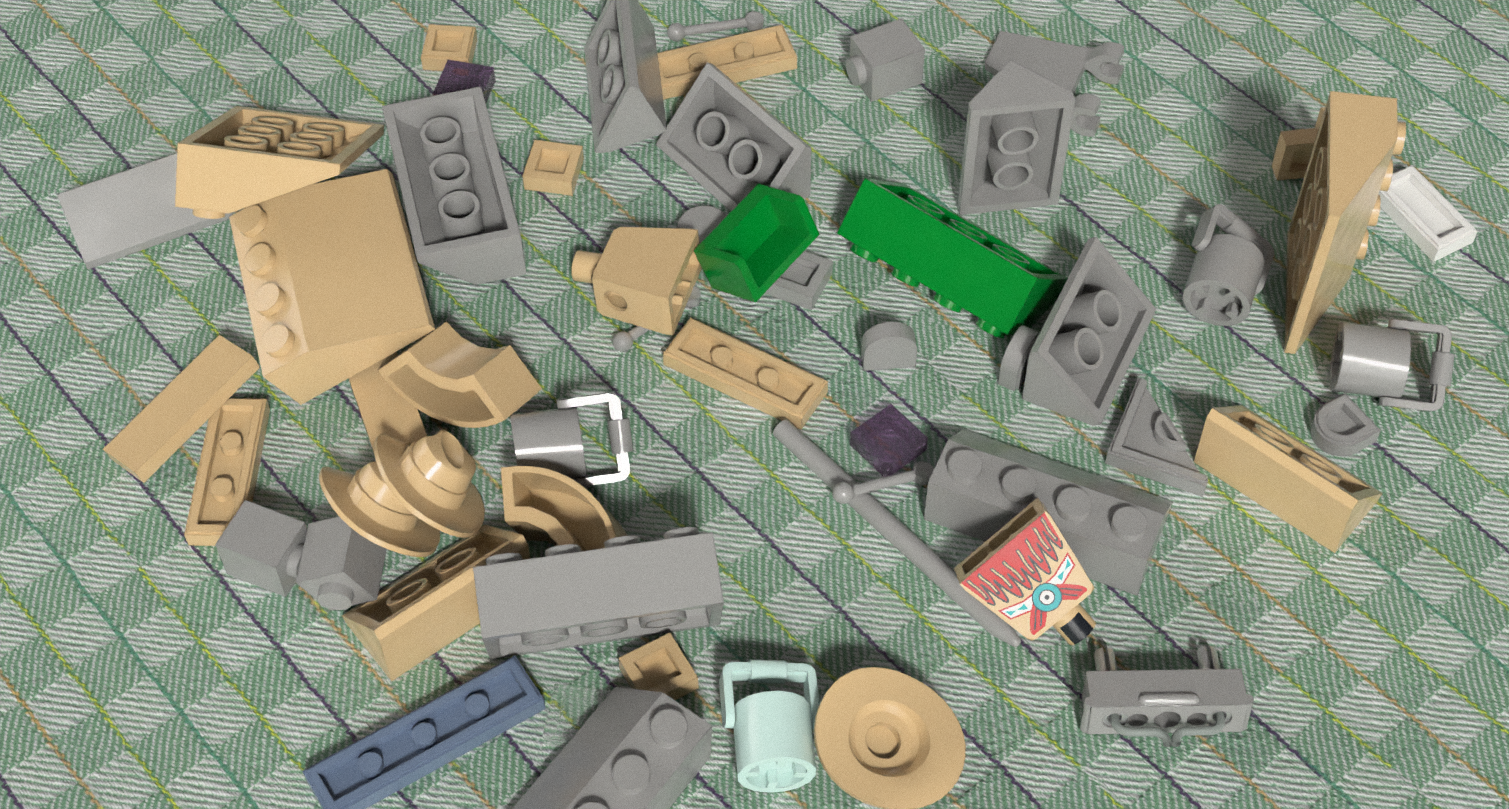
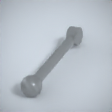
[667,11,764,42]
[612,286,701,352]
[832,461,934,504]

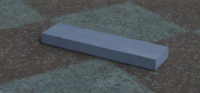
[302,655,546,809]

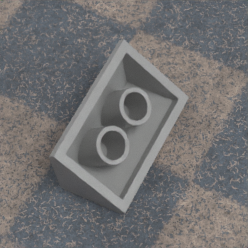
[584,0,667,153]
[958,60,1075,215]
[655,62,811,211]
[57,153,233,270]
[1022,237,1156,426]

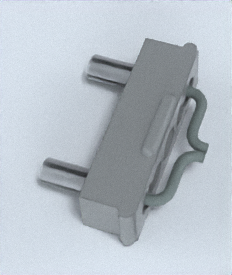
[1080,646,1254,747]

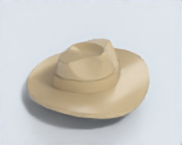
[374,430,485,538]
[319,461,440,557]
[814,667,966,809]

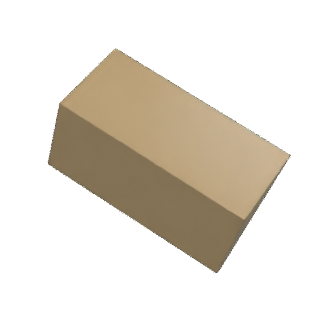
[1194,405,1383,553]
[342,525,531,682]

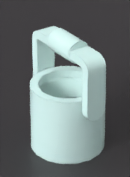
[719,659,820,793]

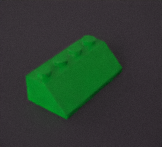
[837,178,1068,339]

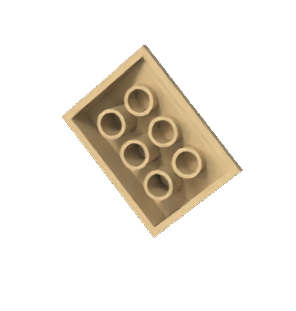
[1284,91,1406,354]
[175,106,384,219]
[229,169,435,405]

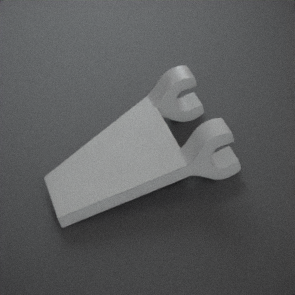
[985,31,1124,137]

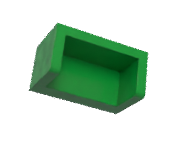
[694,184,820,303]

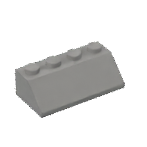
[382,87,526,285]
[924,429,1173,596]
[473,527,724,660]
[513,687,712,809]

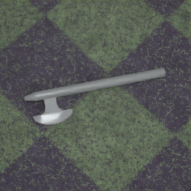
[773,419,1021,647]

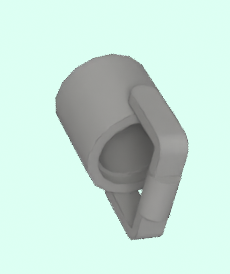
[1182,204,1274,326]
[1330,319,1455,412]
[510,392,634,487]

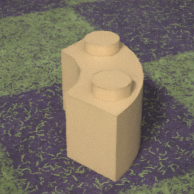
[377,321,542,428]
[501,466,628,551]

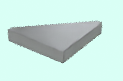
[1105,377,1208,497]

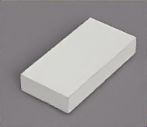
[1378,165,1478,262]

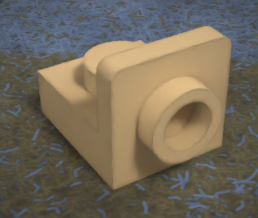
[1272,107,1325,180]

